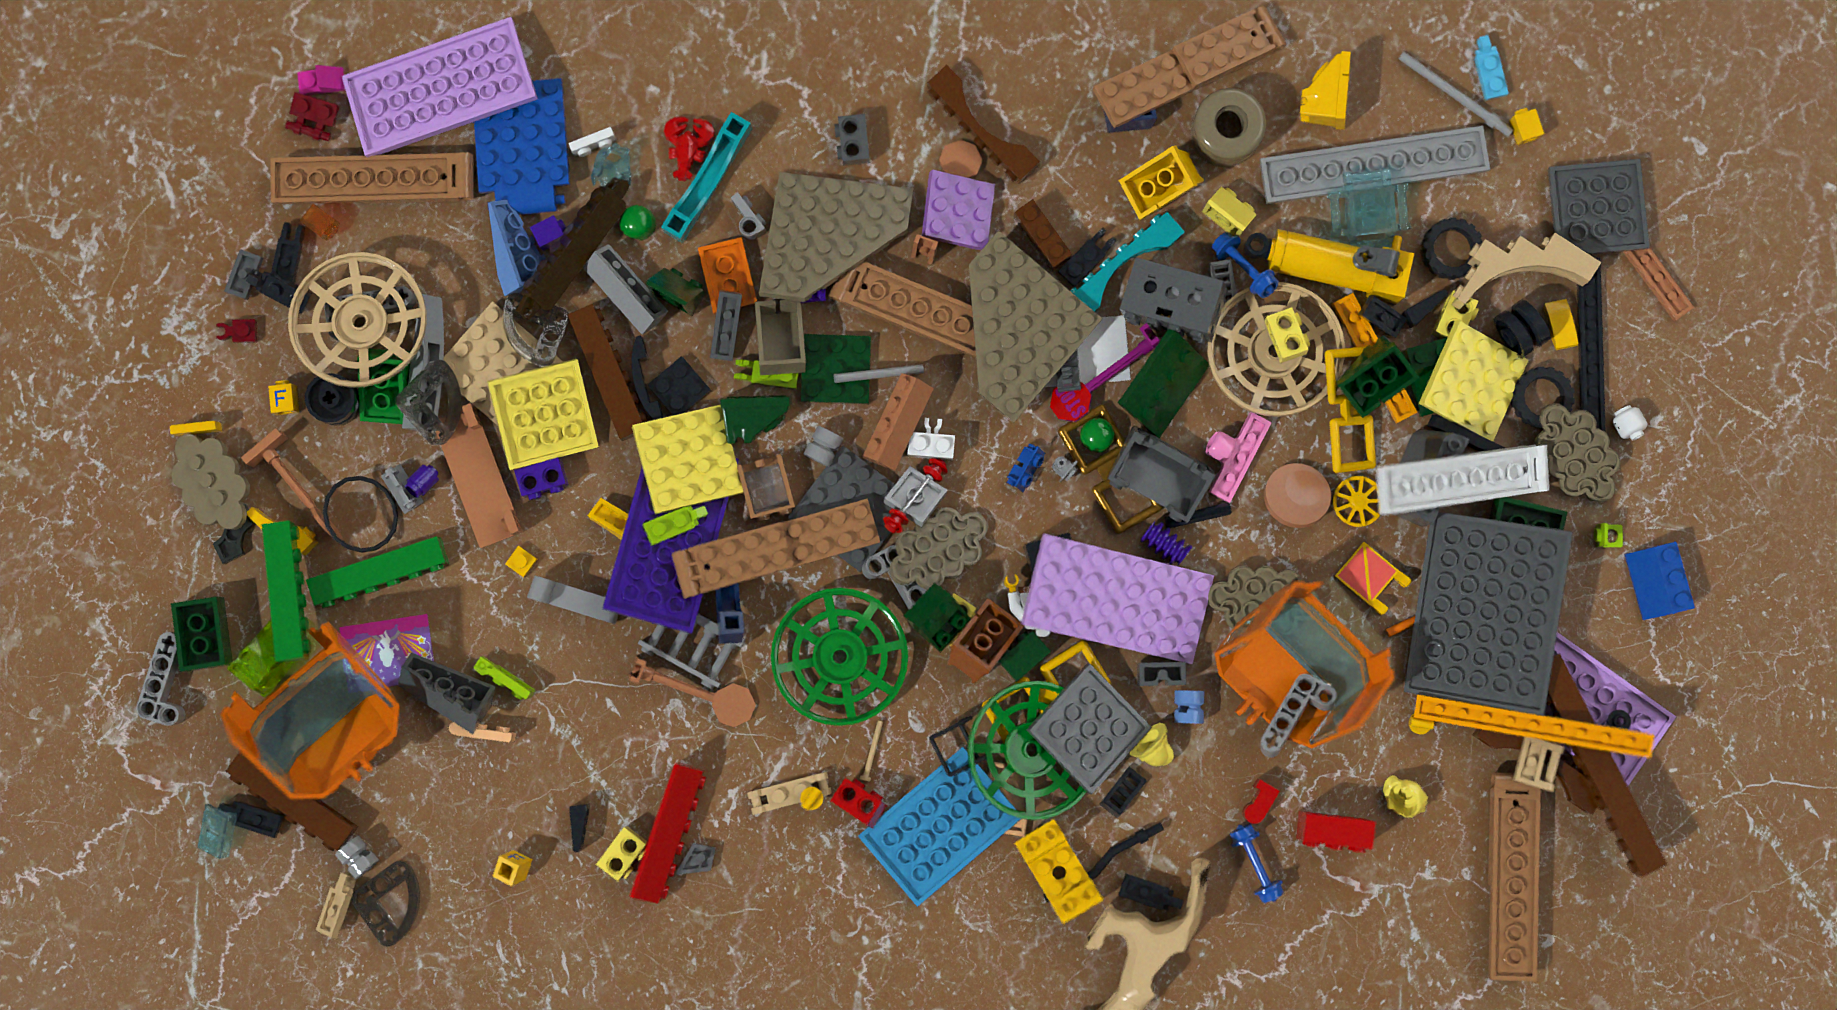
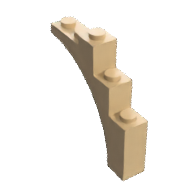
[1452,233,1601,309]

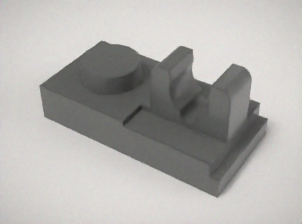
[1056,349,1081,392]

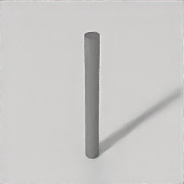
[834,364,924,383]

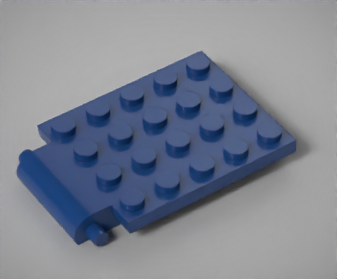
[474,78,570,215]

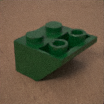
[903,583,971,653]

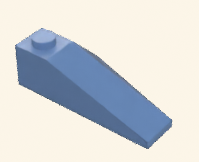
[488,200,546,296]

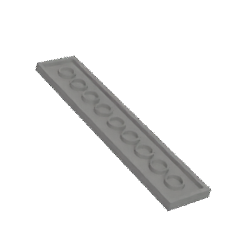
[1259,126,1490,204]

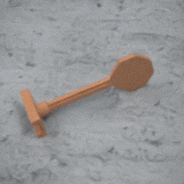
[911,140,982,265]
[241,428,344,540]
[628,656,756,727]

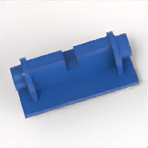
[1006,443,1046,492]

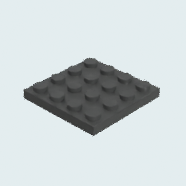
[1548,159,1650,255]
[788,445,895,572]
[1027,663,1152,794]

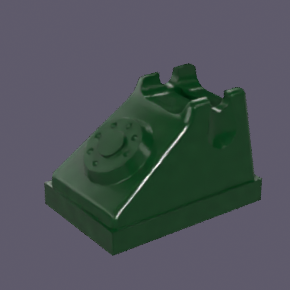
[1336,336,1420,418]
[720,395,792,444]

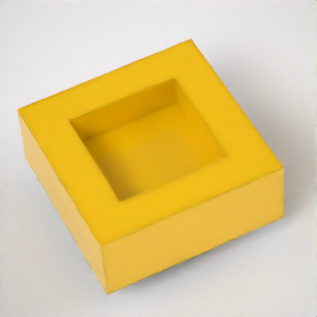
[505,546,538,578]

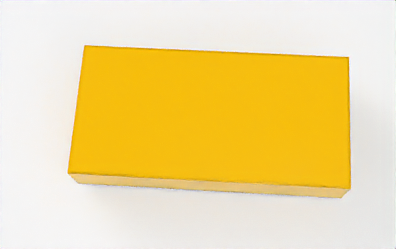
[170,421,222,436]

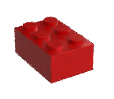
[1296,811,1376,853]

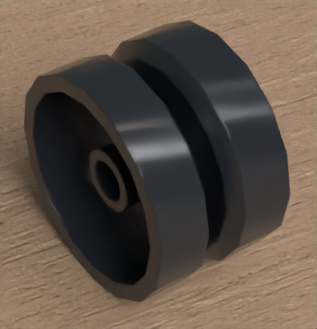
[1494,299,1551,359]
[305,373,360,426]

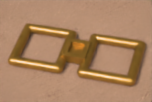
[1058,404,1163,534]

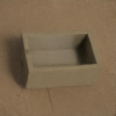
[755,300,806,375]

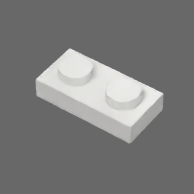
[568,127,616,157]

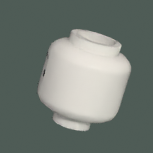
[1613,405,1648,441]

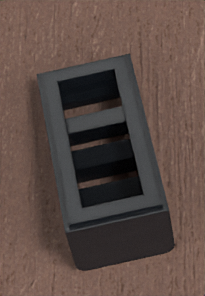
[1402,290,1448,328]
[1100,766,1147,818]
[569,803,590,853]

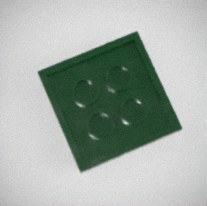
[801,334,871,405]

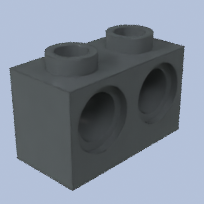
[834,114,870,166]

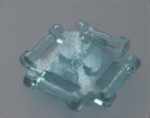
[1327,167,1411,248]

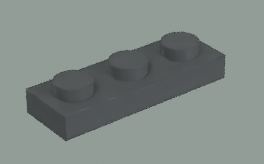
[710,290,742,361]

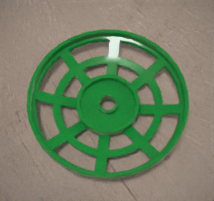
[771,588,908,726]
[968,681,1087,820]

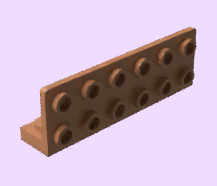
[436,403,523,548]

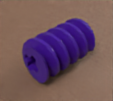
[1140,520,1192,566]

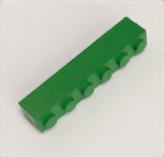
[262,520,311,663]
[306,536,449,609]

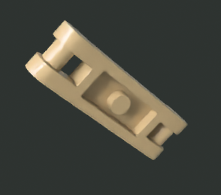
[747,772,832,815]

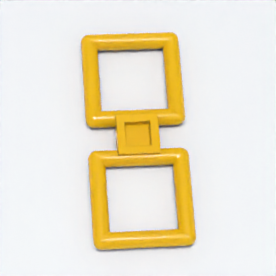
[1325,347,1376,473]
[982,640,1111,743]

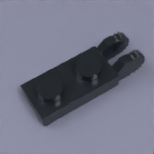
[272,222,305,283]
[1058,228,1117,287]

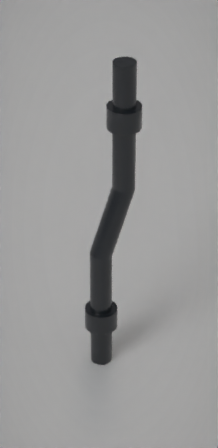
[1043,822,1164,903]

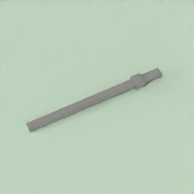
[1398,52,1514,137]

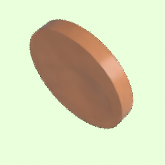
[1264,463,1331,528]

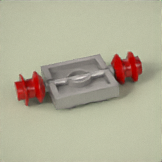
[883,458,948,533]

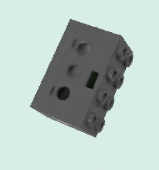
[1120,257,1228,344]

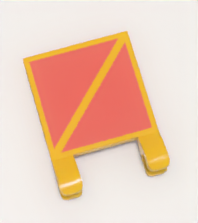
[1334,542,1411,615]

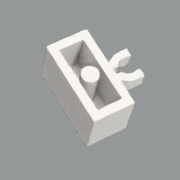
[908,418,955,461]

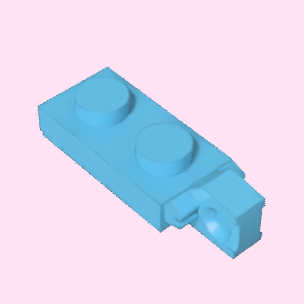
[1474,35,1509,101]

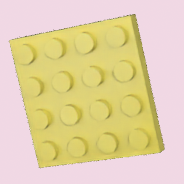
[1419,321,1529,441]
[487,359,599,470]
[632,405,744,514]

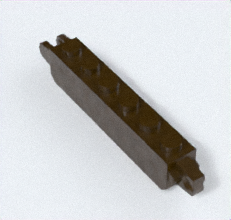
[516,177,630,320]

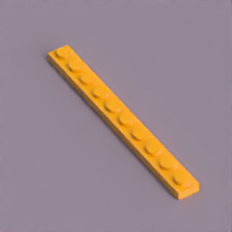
[1414,694,1655,758]

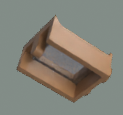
[737,454,796,522]

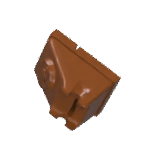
[947,598,1025,684]

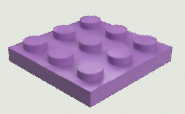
[922,170,995,250]

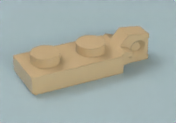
[316,872,356,939]

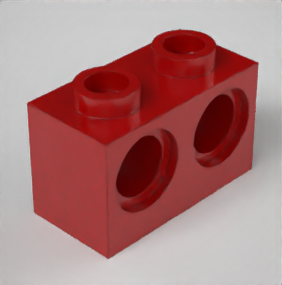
[830,778,887,829]

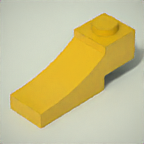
[587,498,628,540]
[247,507,319,555]

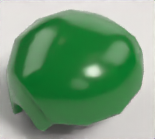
[619,205,656,240]
[1080,418,1115,453]

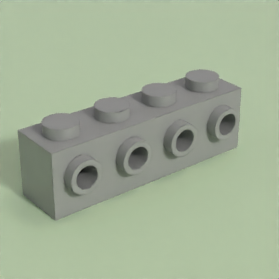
[583,244,668,335]

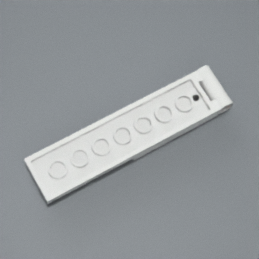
[1377,444,1549,514]

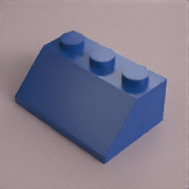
[1624,542,1695,620]

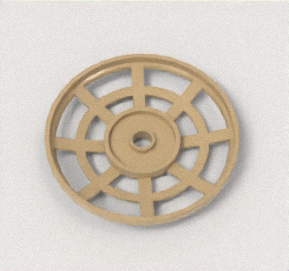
[288,252,427,387]
[1207,282,1345,417]

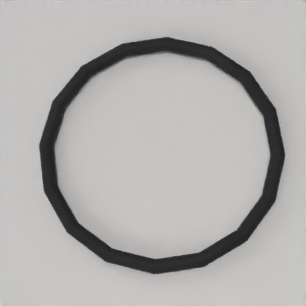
[323,476,398,553]

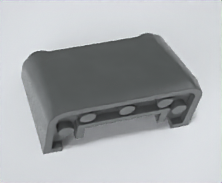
[1107,426,1215,523]
[1391,429,1469,527]

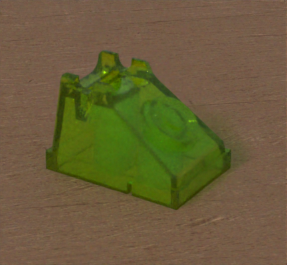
[227,619,296,698]

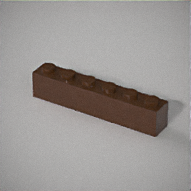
[567,304,648,441]
[225,751,358,851]

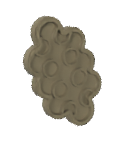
[1535,403,1620,502]
[172,434,250,530]
[889,507,988,590]
[1208,565,1321,634]

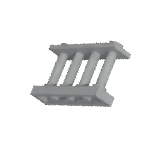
[638,613,746,690]

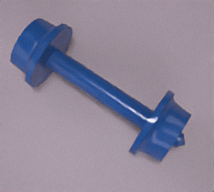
[1212,232,1279,298]
[1230,824,1284,903]

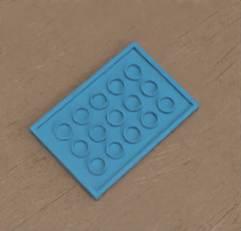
[858,747,1021,907]

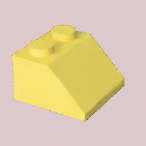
[1202,186,1257,237]

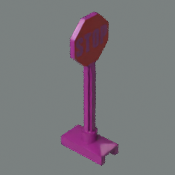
[1050,323,1160,422]

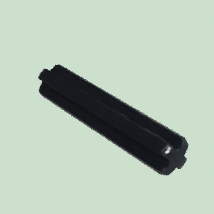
[1165,503,1232,529]

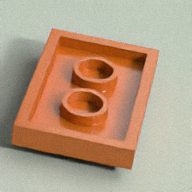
[698,237,757,314]

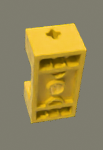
[1015,819,1103,925]

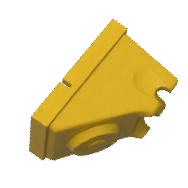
[1300,51,1351,130]
[1119,146,1204,220]

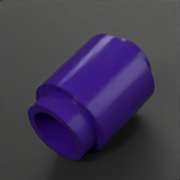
[405,464,439,498]

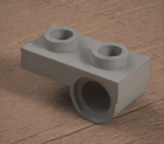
[731,192,766,240]

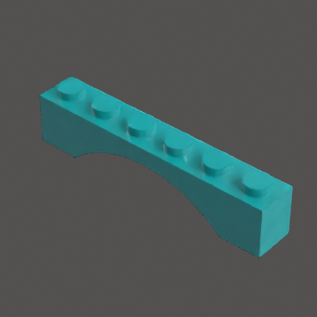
[661,112,752,243]
[1071,212,1185,312]

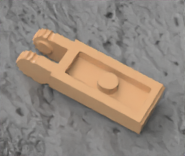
[448,722,516,742]

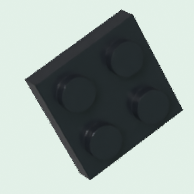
[648,356,712,416]

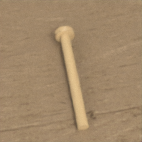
[860,720,883,782]

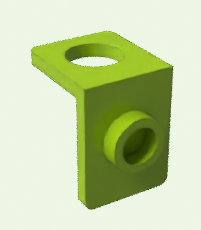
[1593,523,1623,548]

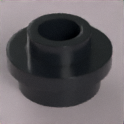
[1607,710,1631,730]

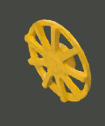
[1333,476,1381,527]

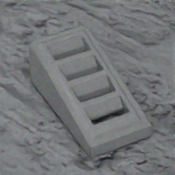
[1207,259,1238,306]

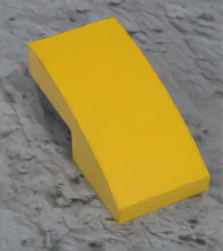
[1543,299,1578,350]

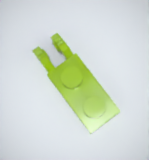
[734,359,799,389]

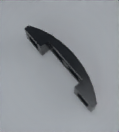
[632,335,664,420]

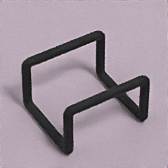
[929,715,986,777]

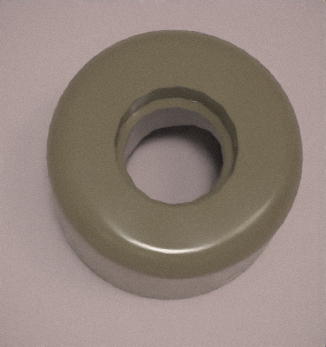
[1190,88,1266,167]

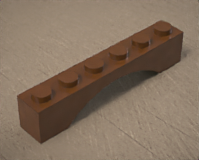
[927,65,1040,184]
[1472,728,1597,815]

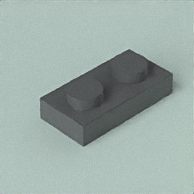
[224,249,264,300]

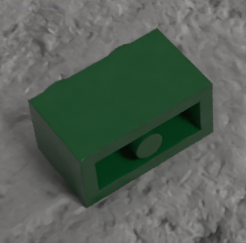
[998,631,1051,682]

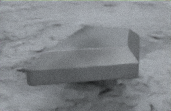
[676,843,716,875]

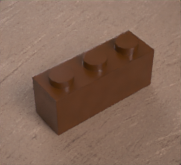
[1013,199,1072,271]

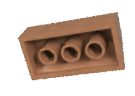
[863,373,934,471]

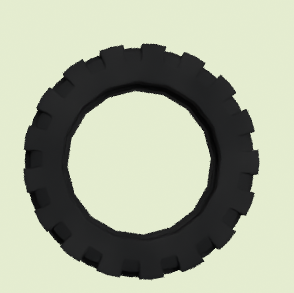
[1421,217,1483,280]
[1511,367,1575,428]

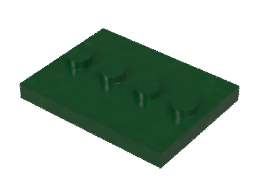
[1118,329,1209,438]

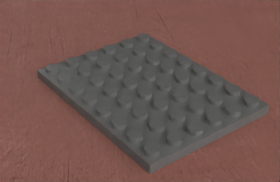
[1404,512,1573,716]

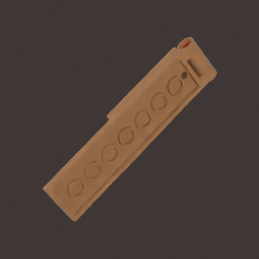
[1092,6,1287,128]
[270,152,474,204]
[829,261,976,357]
[671,499,880,598]
[1488,772,1541,982]

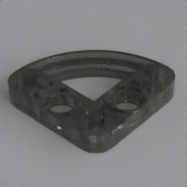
[503,293,569,367]
[396,360,462,445]
[351,860,420,947]

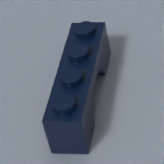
[715,583,744,644]

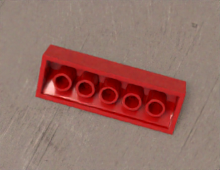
[629,762,707,904]

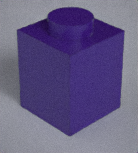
[530,215,566,251]

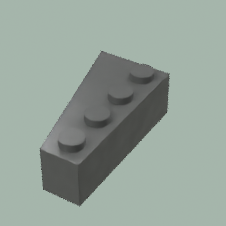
[398,652,496,734]

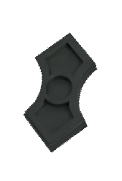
[213,503,255,565]

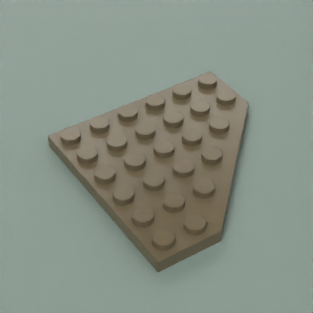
[759,172,913,302]
[969,231,1102,423]

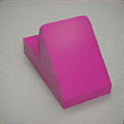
[297,65,346,95]

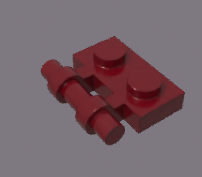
[285,92,340,142]

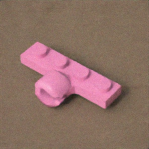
[1206,412,1271,503]

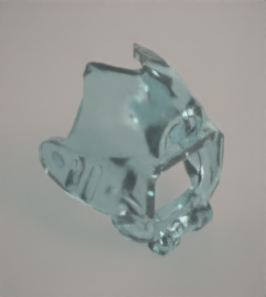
[591,143,631,187]

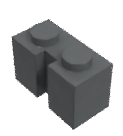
[1137,662,1186,686]

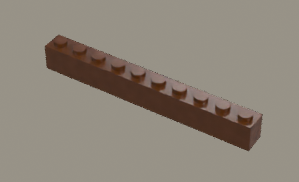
[1546,654,1668,877]

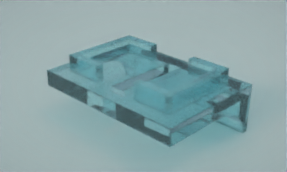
[198,804,237,859]

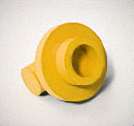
[1409,713,1434,734]
[800,787,823,811]

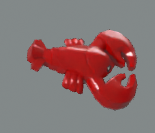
[664,116,716,181]

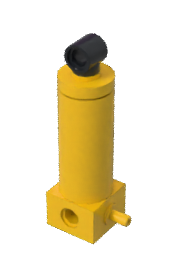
[1244,229,1414,305]

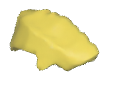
[1383,775,1428,818]

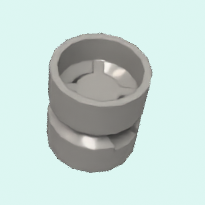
[803,426,844,467]
[335,835,379,880]

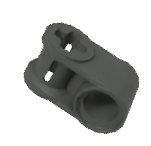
[1353,246,1400,276]

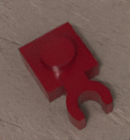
[216,319,257,343]

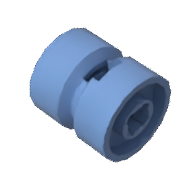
[1174,690,1204,723]

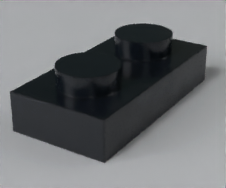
[1359,295,1407,338]

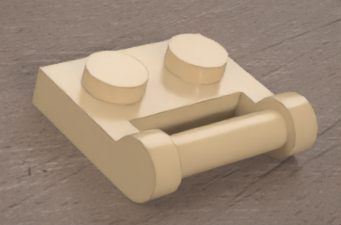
[1513,736,1565,792]

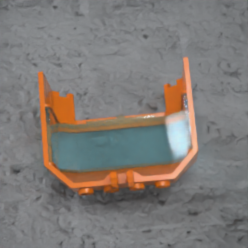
[1214,582,1395,748]
[220,622,399,799]

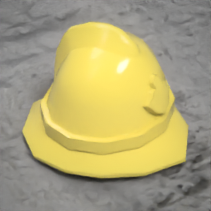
[1129,723,1174,767]

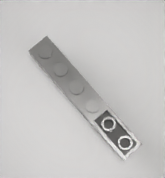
[402,294,444,432]

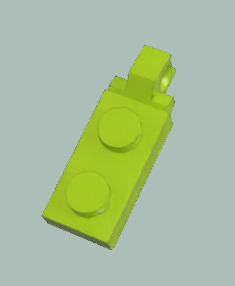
[643,505,708,546]
[474,656,535,700]

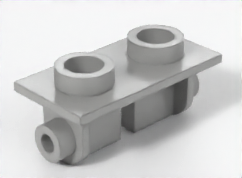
[1052,457,1077,482]
[381,464,424,514]

